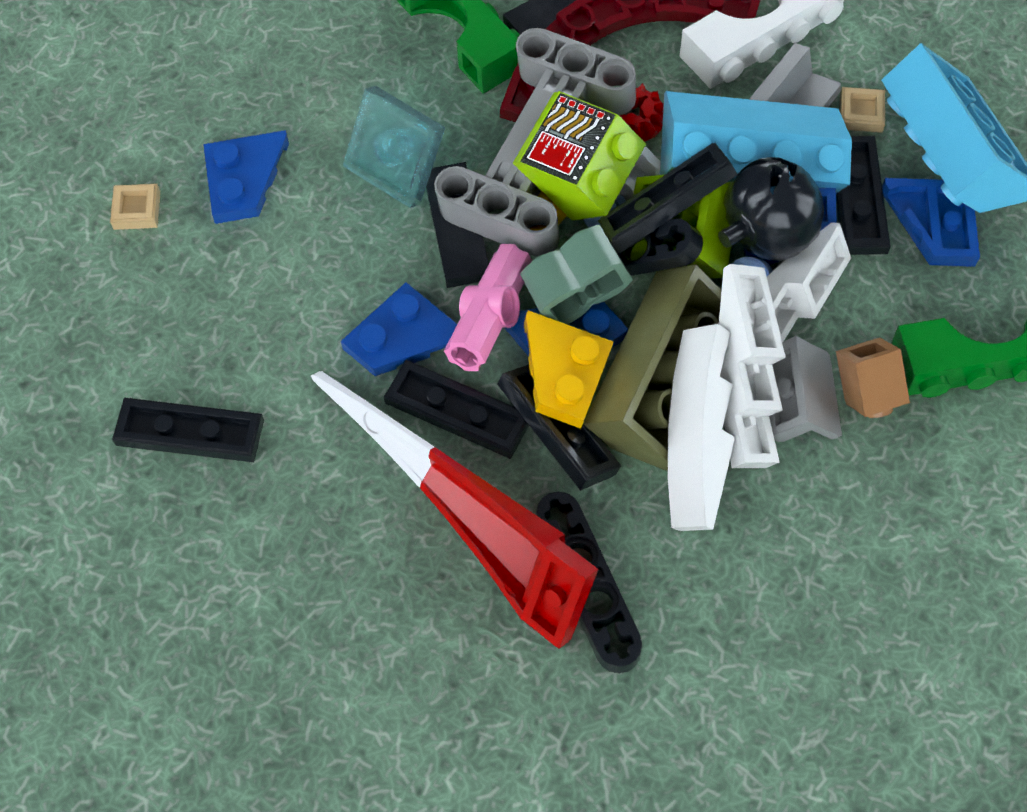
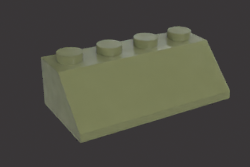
[583,265,722,471]

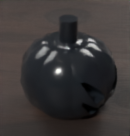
[718,157,824,261]

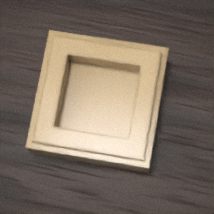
[839,87,885,133]
[110,184,160,230]

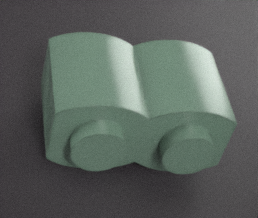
[520,225,633,324]

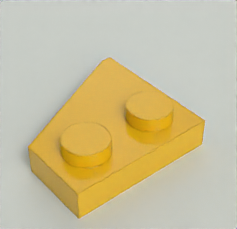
[524,310,614,429]

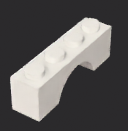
[680,0,844,89]

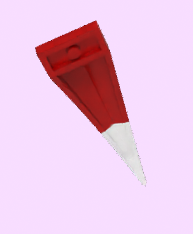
[311,371,598,649]

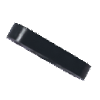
[616,218,703,276]

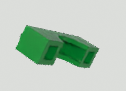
[397,0,520,94]
[891,318,1027,398]

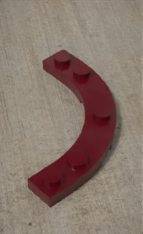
[500,0,761,122]

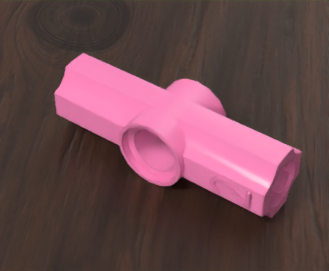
[444,244,532,371]

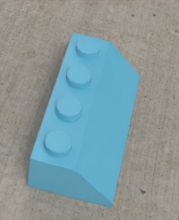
[881,43,1027,213]
[660,91,852,194]

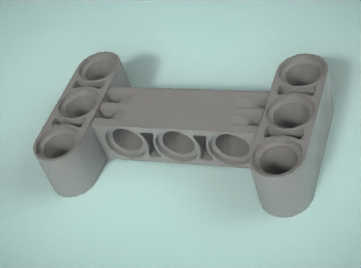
[434,28,636,257]

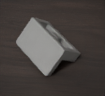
[749,43,841,107]
[769,336,842,442]

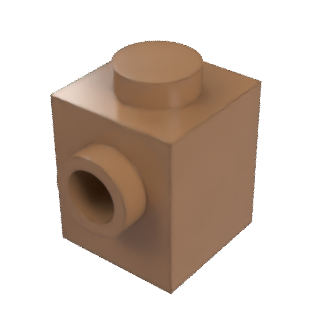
[836,337,910,418]

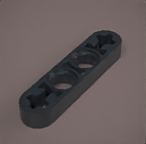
[536,491,642,673]

